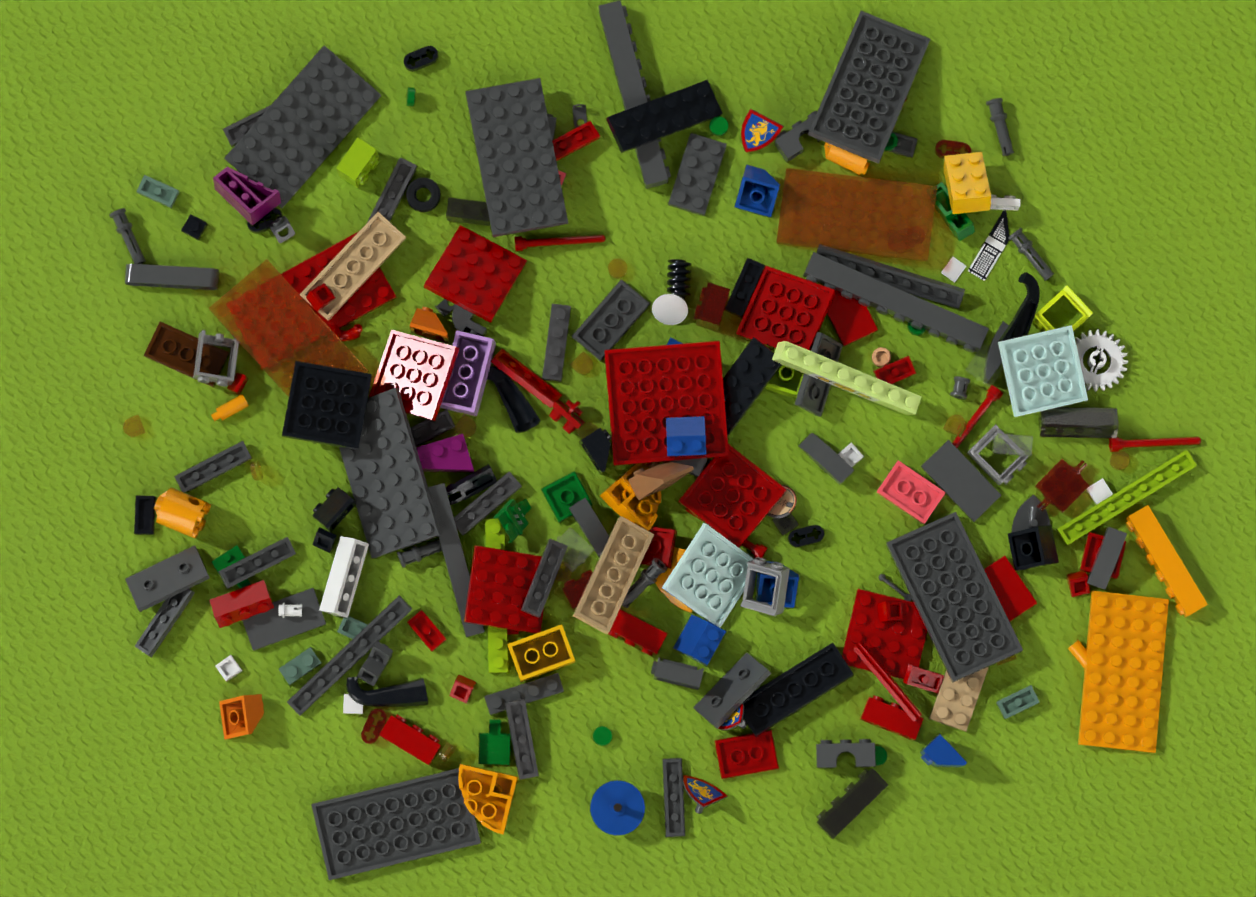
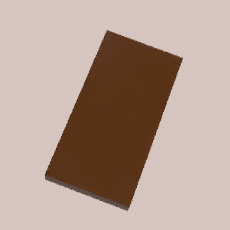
[144,322,230,388]

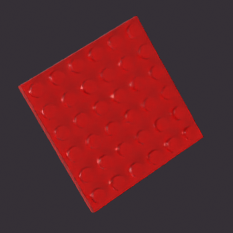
[604,341,729,466]

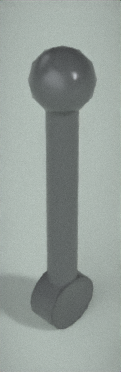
[878,574,912,601]

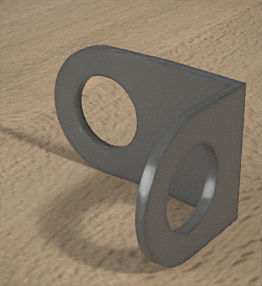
[572,104,587,128]
[435,299,456,317]

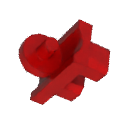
[549,400,586,434]

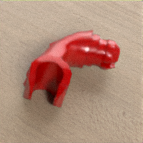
[328,324,363,342]

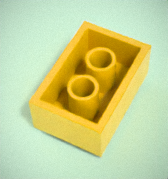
[944,152,991,214]
[507,624,575,682]

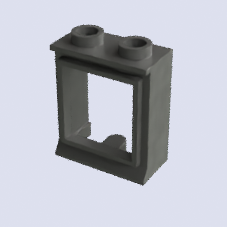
[651,658,704,690]

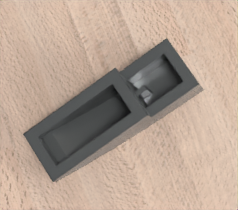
[984,322,1009,383]
[799,433,854,485]
[569,498,609,558]
[1087,527,1127,590]

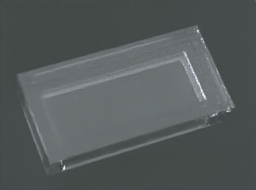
[993,433,1033,456]

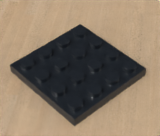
[282,361,372,450]

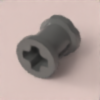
[950,376,970,399]

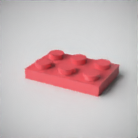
[876,460,946,525]

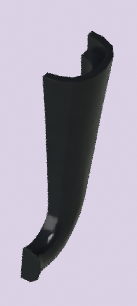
[998,272,1040,342]
[487,366,541,434]
[346,677,428,707]

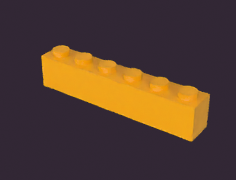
[1125,505,1208,618]

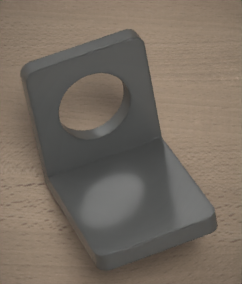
[268,216,295,243]

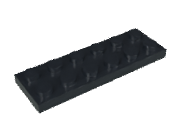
[606,80,723,153]
[723,337,782,437]
[743,643,854,737]

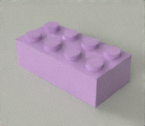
[440,330,496,416]

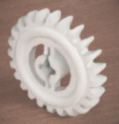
[1075,329,1129,392]

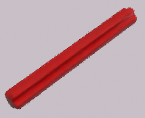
[853,642,922,721]

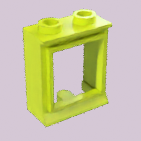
[1032,286,1093,332]

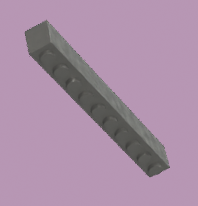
[598,0,671,189]
[803,252,989,353]

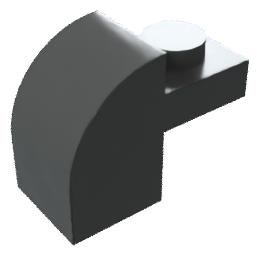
[452,305,487,337]
[357,641,393,686]

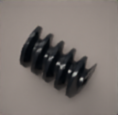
[667,259,691,300]

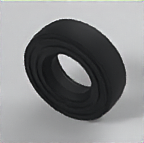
[406,178,441,212]

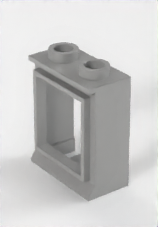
[193,330,240,387]
[967,424,1028,486]
[741,557,790,616]

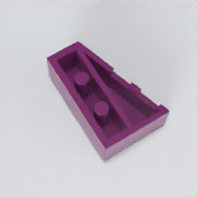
[213,167,281,225]
[416,434,474,473]

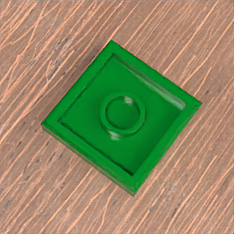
[541,471,593,523]

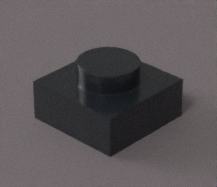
[181,214,208,241]
[312,527,337,553]

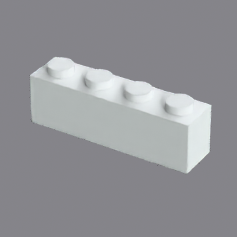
[319,536,369,618]

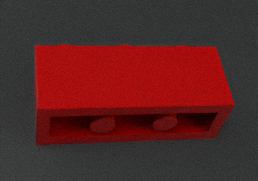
[209,580,274,628]
[608,609,667,657]
[860,695,924,741]
[379,714,442,766]

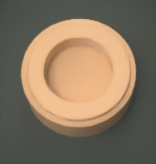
[872,347,891,367]

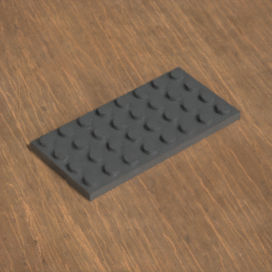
[808,11,930,164]
[224,46,381,209]
[465,78,568,237]
[339,388,442,559]
[886,512,1023,683]
[311,768,481,881]

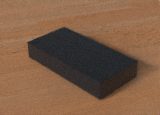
[134,495,156,535]

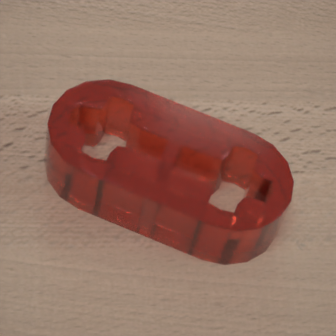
[935,140,971,159]
[361,708,387,744]

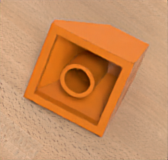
[410,307,449,343]
[219,694,264,740]

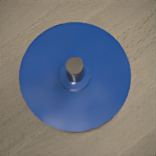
[590,780,645,835]

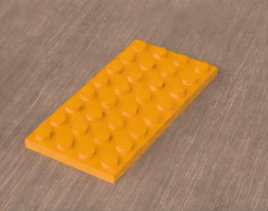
[1078,591,1169,753]

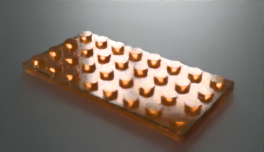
[776,168,937,262]
[209,259,369,398]

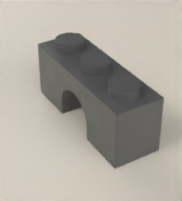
[774,110,821,162]
[816,739,876,768]

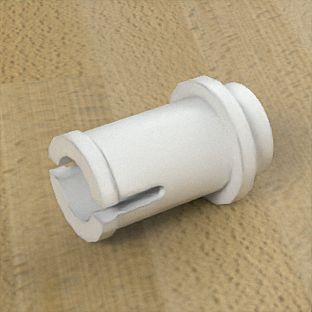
[279,603,302,618]

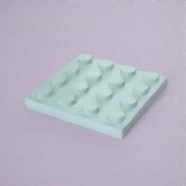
[998,325,1088,417]
[662,523,754,628]

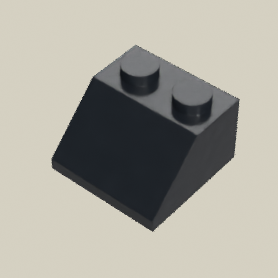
[579,428,611,474]
[312,487,356,532]
[1008,525,1059,571]

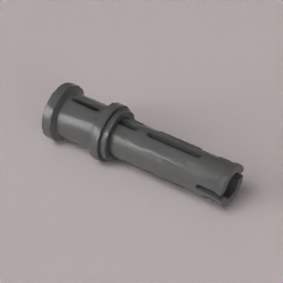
[986,98,1014,156]
[109,208,146,264]
[1008,228,1054,281]
[397,539,442,568]
[622,558,667,608]

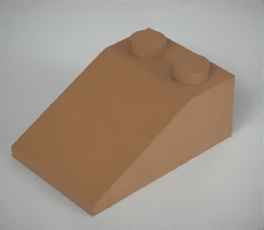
[628,461,694,501]

